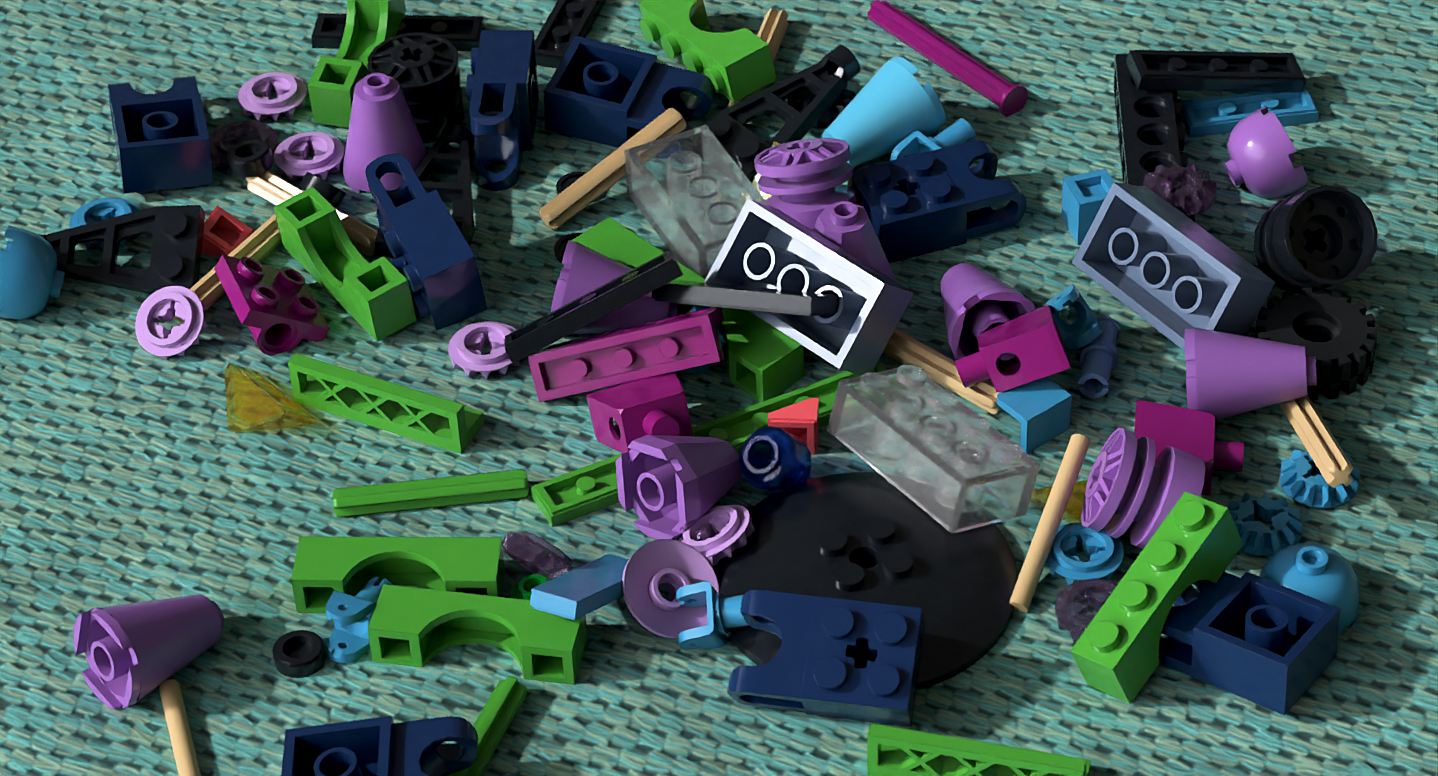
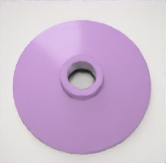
[622,539,719,639]

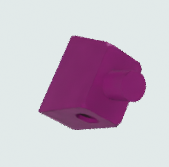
[954,304,1071,392]
[586,372,693,454]
[1134,400,1244,495]

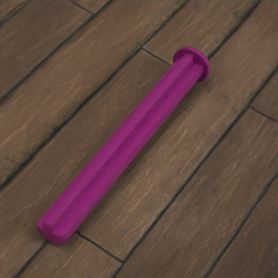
[867,0,1028,117]

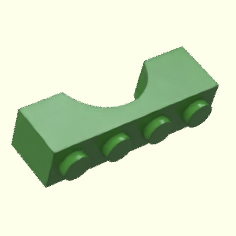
[308,0,406,128]
[638,0,777,103]
[274,187,417,342]
[1070,491,1243,704]
[291,536,505,613]
[367,584,588,685]

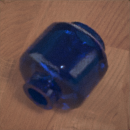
[739,426,812,494]

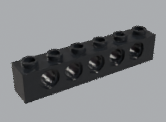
[1113,54,1195,222]

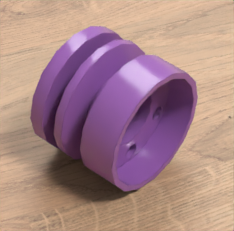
[754,138,858,230]
[1081,427,1205,549]

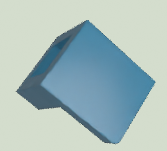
[1061,169,1114,245]
[997,377,1072,454]

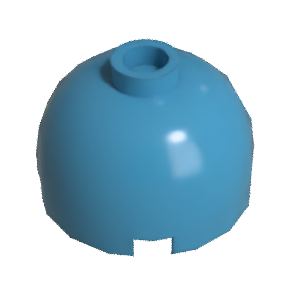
[0,225,65,320]
[1259,543,1360,637]

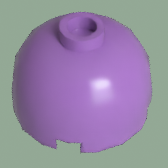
[1224,106,1308,199]

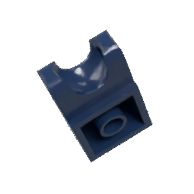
[466,30,540,191]
[544,35,716,160]
[108,76,213,194]
[848,140,1027,263]
[365,153,487,330]
[1159,571,1340,716]
[727,590,925,727]
[281,716,478,776]

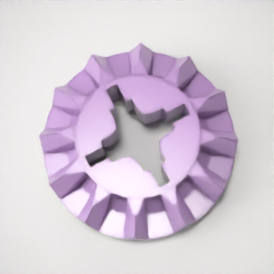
[238,72,308,122]
[274,132,345,181]
[135,286,208,360]
[448,321,520,379]
[678,504,755,566]

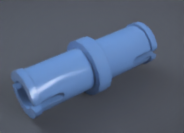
[1078,316,1120,398]

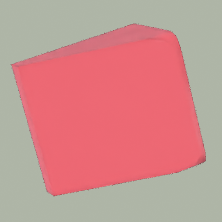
[201,205,255,257]
[768,397,819,455]

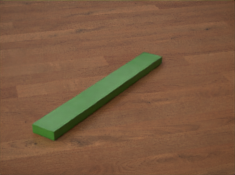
[531,360,901,527]

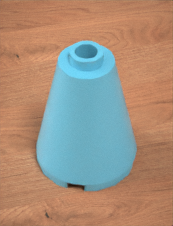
[822,56,946,167]

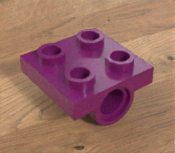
[214,254,330,356]

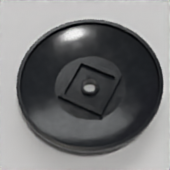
[713,472,1018,690]

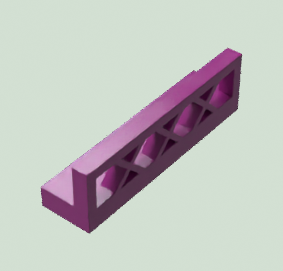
[527,307,724,402]

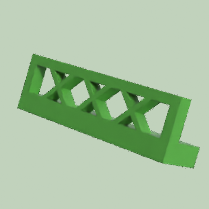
[288,353,484,454]
[867,723,1091,776]

